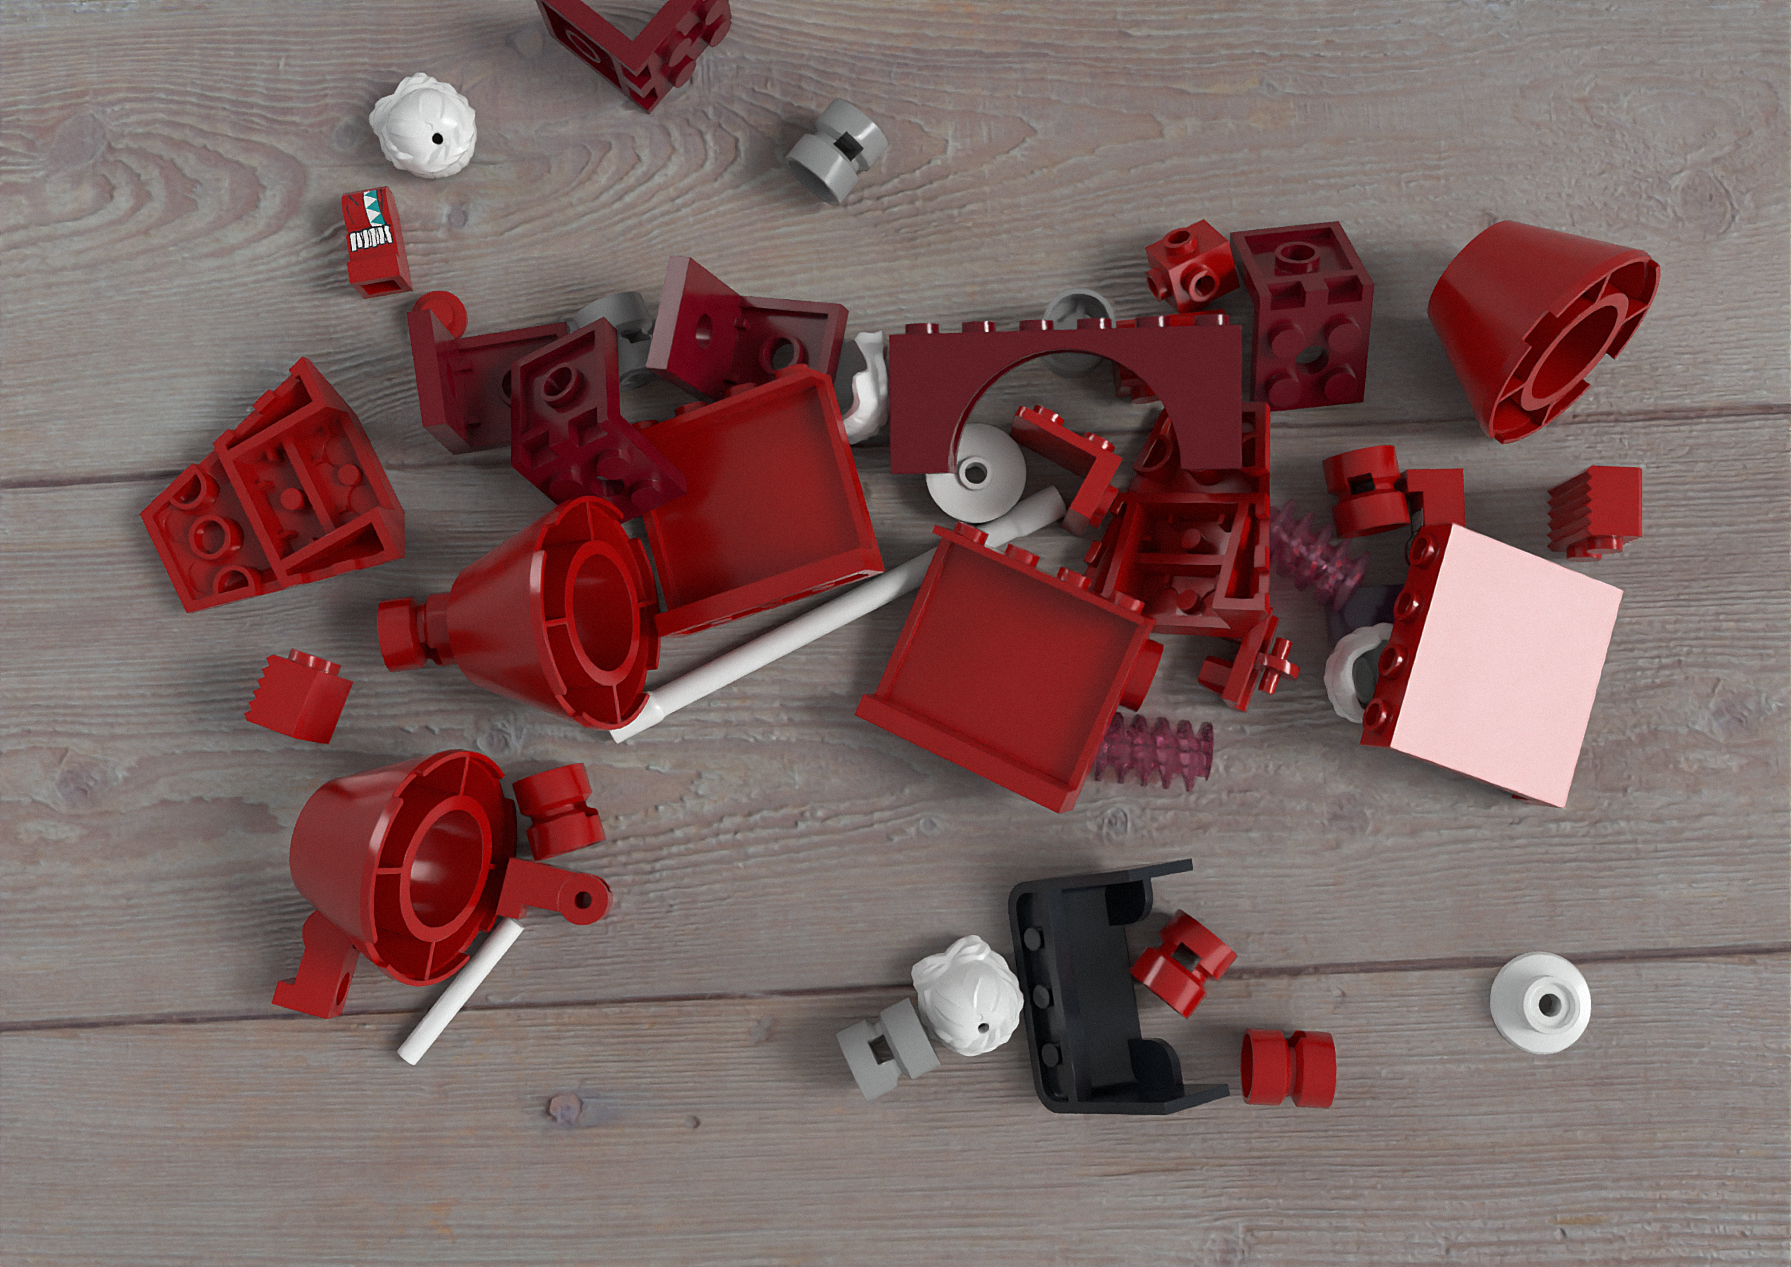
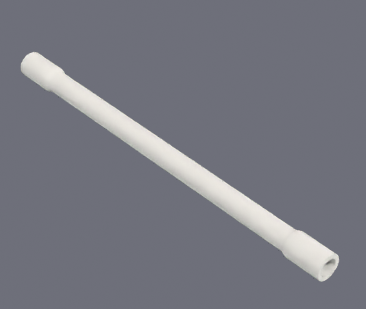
[609,485,1067,744]

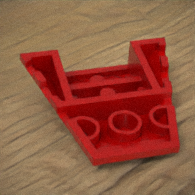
[140,356,405,614]
[1083,402,1270,638]

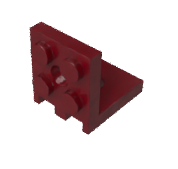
[535,0,732,114]
[1230,221,1374,412]
[646,255,849,405]
[406,309,570,455]
[511,317,687,524]

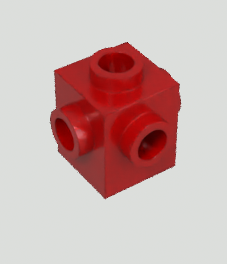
[1145,219,1240,314]

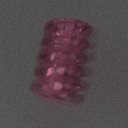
[1270,498,1371,616]
[1092,712,1214,792]

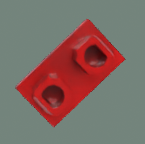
[1198,607,1300,714]

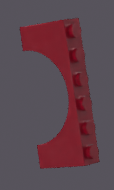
[889,314,1242,475]

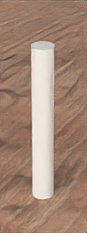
[397,917,525,1065]

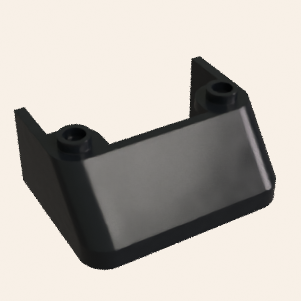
[1008,858,1230,1115]

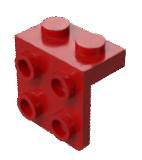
[1009,405,1123,538]

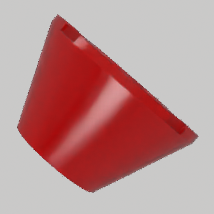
[1427,220,1661,444]
[447,496,661,731]
[289,749,517,987]

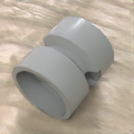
[784,98,888,207]
[1040,288,1116,378]
[573,291,661,393]
[836,997,941,1102]

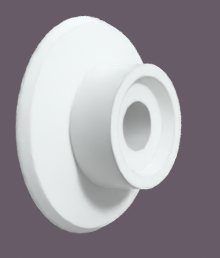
[926,423,1026,523]
[1490,951,1591,1055]

